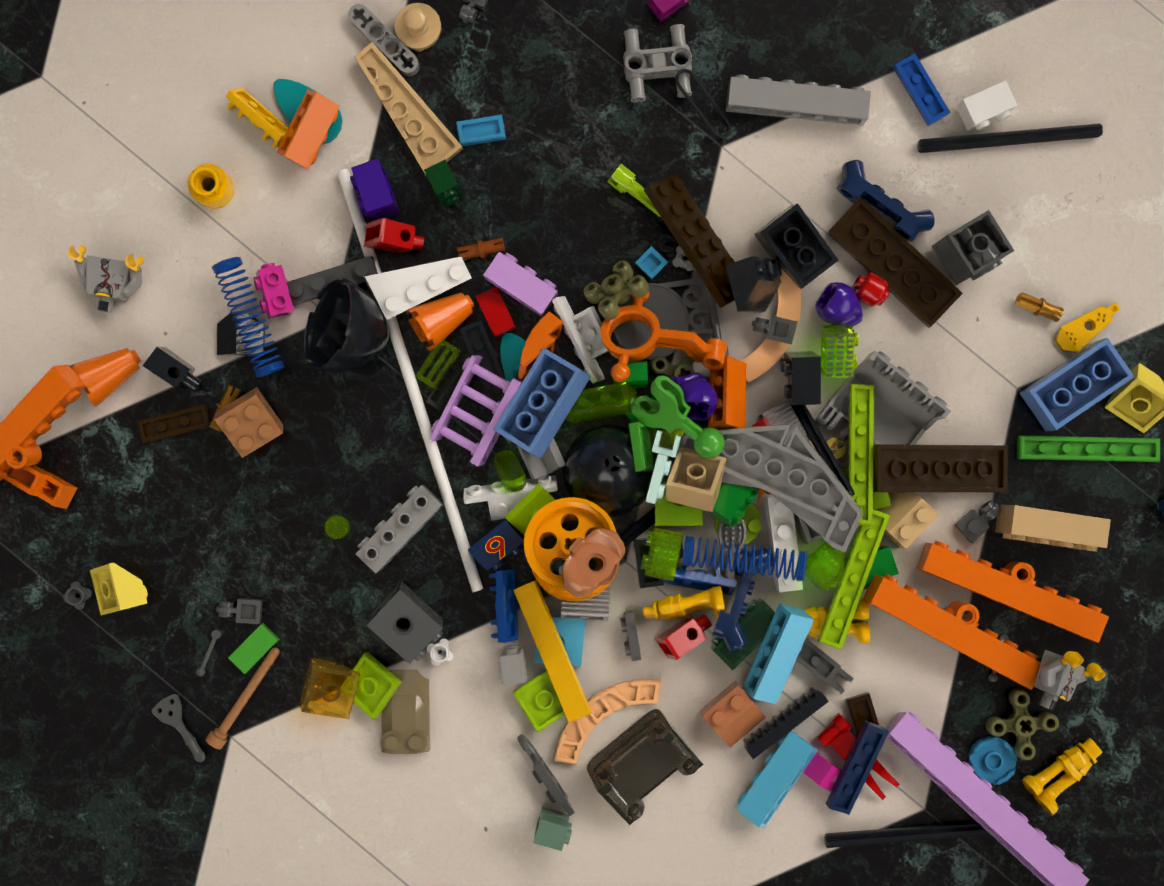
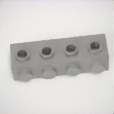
[356,485,444,573]

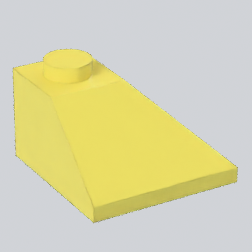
[1105,363,1164,433]
[90,563,148,615]

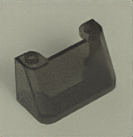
[587,709,703,825]

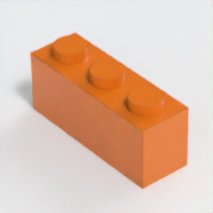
[276,89,340,169]
[708,356,747,430]

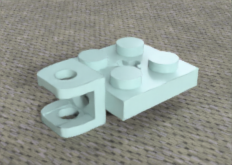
[646,430,681,504]

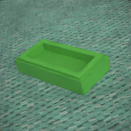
[629,422,655,472]
[228,623,280,674]

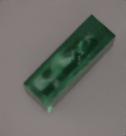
[710,598,775,671]

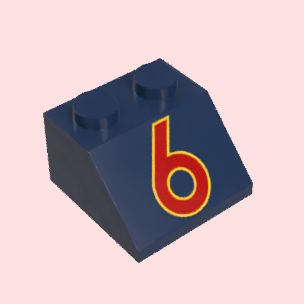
[468,519,524,571]

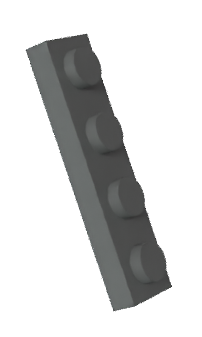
[287,256,378,306]

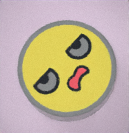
[826,437,847,460]

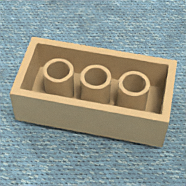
[995,505,1111,552]

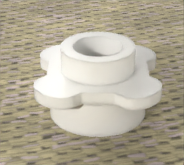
[427,639,454,666]

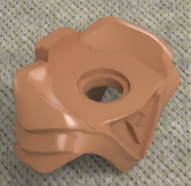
[563,529,625,597]

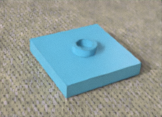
[534,616,585,667]

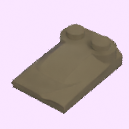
[380,670,430,754]

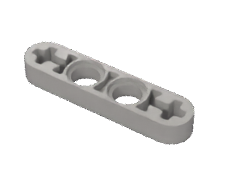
[348,4,420,77]

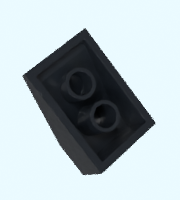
[754,203,839,289]

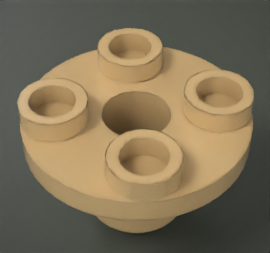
[395,3,442,52]

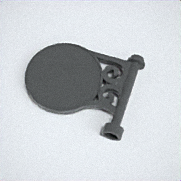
[613,275,729,360]

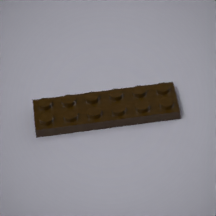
[644,174,735,308]
[827,197,963,328]
[873,444,1008,492]

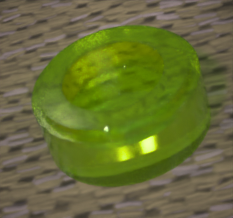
[325,515,350,539]

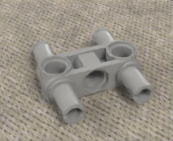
[623,24,692,103]

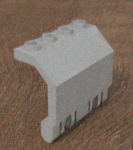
[815,351,951,454]

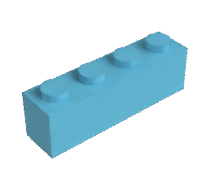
[742,603,814,704]
[736,731,818,828]

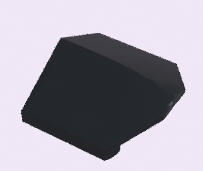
[217,311,265,355]

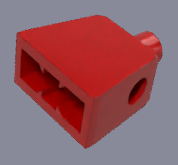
[364,218,424,253]
[655,614,712,660]

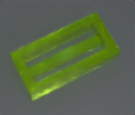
[415,340,461,389]

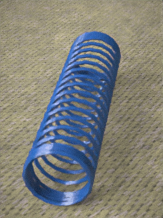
[212,257,285,378]
[683,536,807,582]

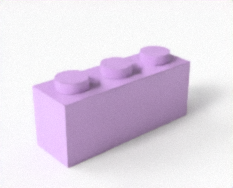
[483,252,558,317]

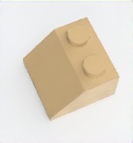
[666,447,726,512]
[875,492,939,549]

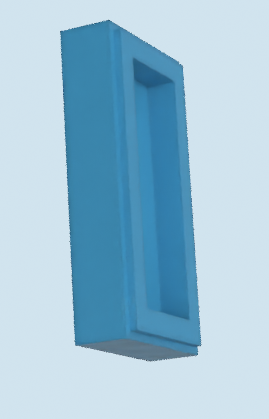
[456,115,506,146]

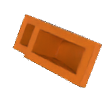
[518,311,563,381]
[4,465,77,509]

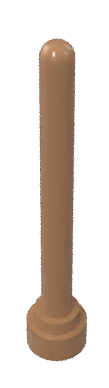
[205,647,280,750]

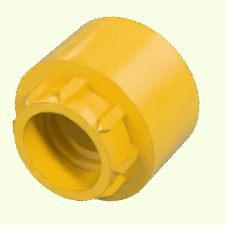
[187,164,234,209]

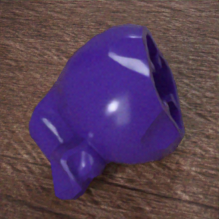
[815,282,863,339]
[669,372,718,421]

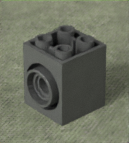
[932,210,1014,285]
[366,581,443,664]

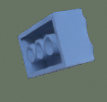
[1020,338,1134,431]
[493,347,591,458]

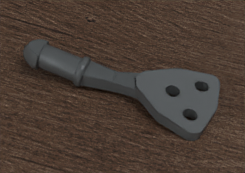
[152,694,205,762]

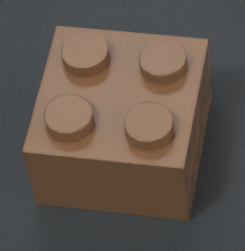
[214,387,283,458]

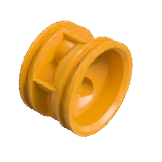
[524,497,619,601]

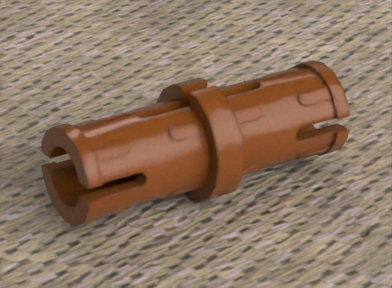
[457,237,506,261]

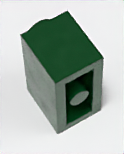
[424,159,462,206]

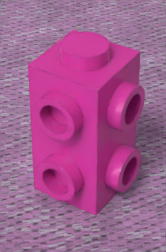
[253,263,294,319]

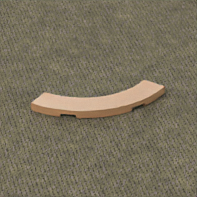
[740,268,802,383]
[554,679,661,765]

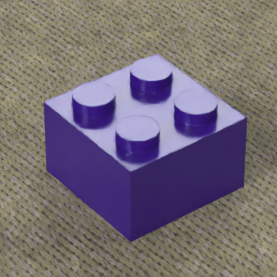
[350,158,400,221]

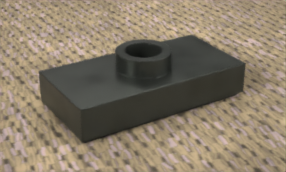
[426,363,464,413]

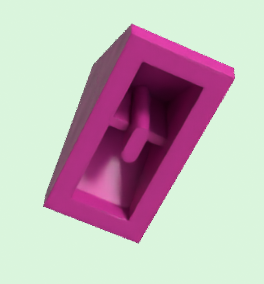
[803,753,842,791]

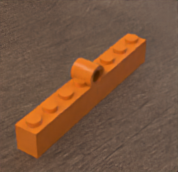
[0,364,86,481]
[916,540,1109,643]
[862,574,1041,690]

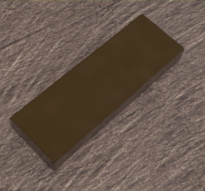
[137,404,211,444]

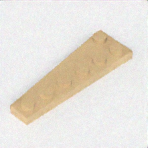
[354,42,463,175]

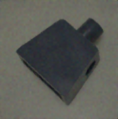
[142,346,202,392]

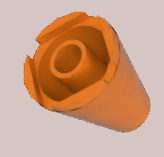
[406,293,474,351]
[69,348,142,407]

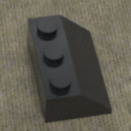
[725,256,782,313]

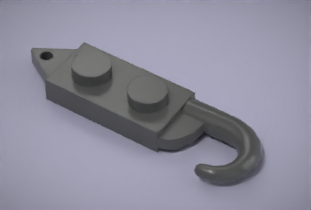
[517,734,575,816]

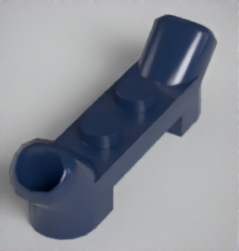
[837,160,935,242]
[712,547,774,652]

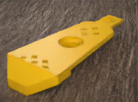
[1055,302,1121,353]

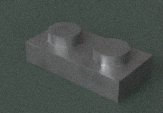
[620,610,641,661]

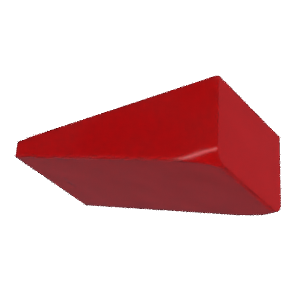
[476,287,516,338]

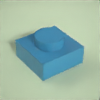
[635,246,668,280]

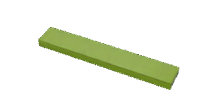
[847,384,874,527]
[817,509,890,650]

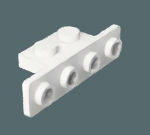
[552,296,608,384]
[463,475,558,521]

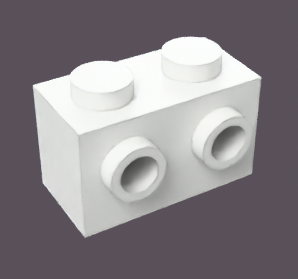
[956,80,1018,131]

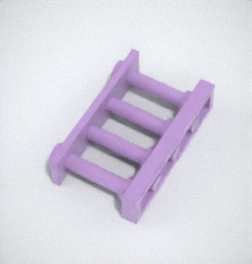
[430,355,523,466]

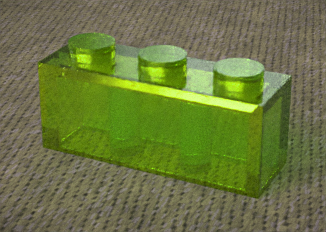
[565,382,637,423]

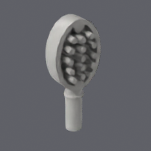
[718,519,747,579]

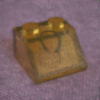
[300,658,360,720]

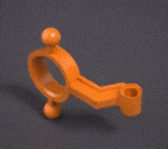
[600,292,727,382]

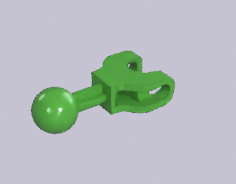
[631,375,725,459]

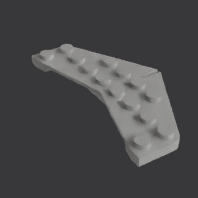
[670,423,862,553]

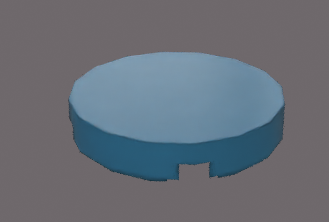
[968,736,1017,785]

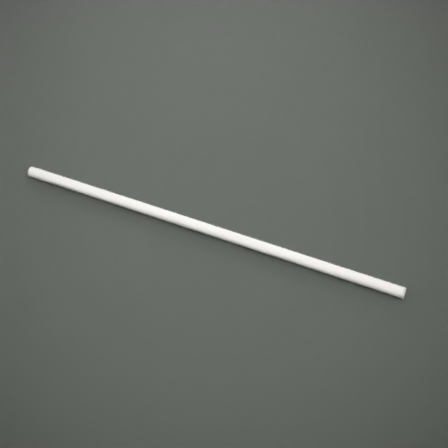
[337,169,484,593]

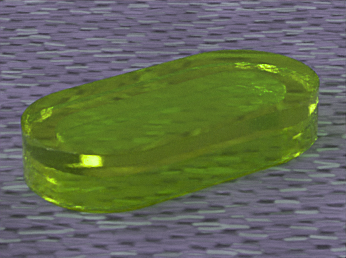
[494,450,526,492]

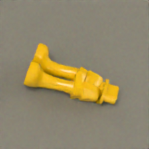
[643,586,726,621]
[804,599,870,644]
[1021,738,1103,816]

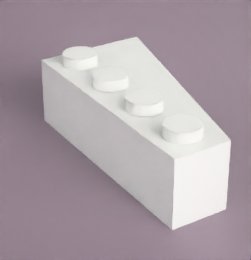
[363,257,471,320]

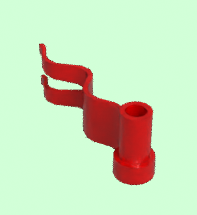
[816,713,900,800]

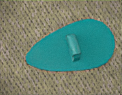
[273,79,343,144]
[500,333,526,381]

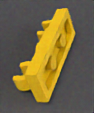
[226,88,288,148]

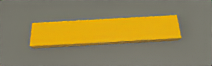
[514,580,592,722]

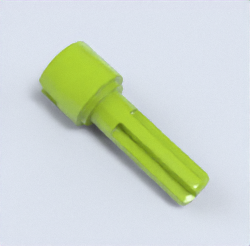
[607,163,661,217]

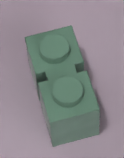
[534,807,572,851]

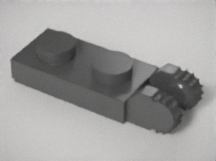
[796,638,854,694]

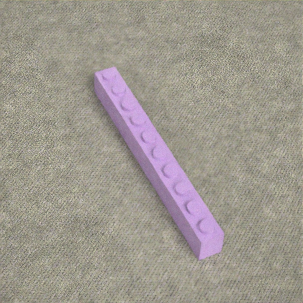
[886,712,1089,886]

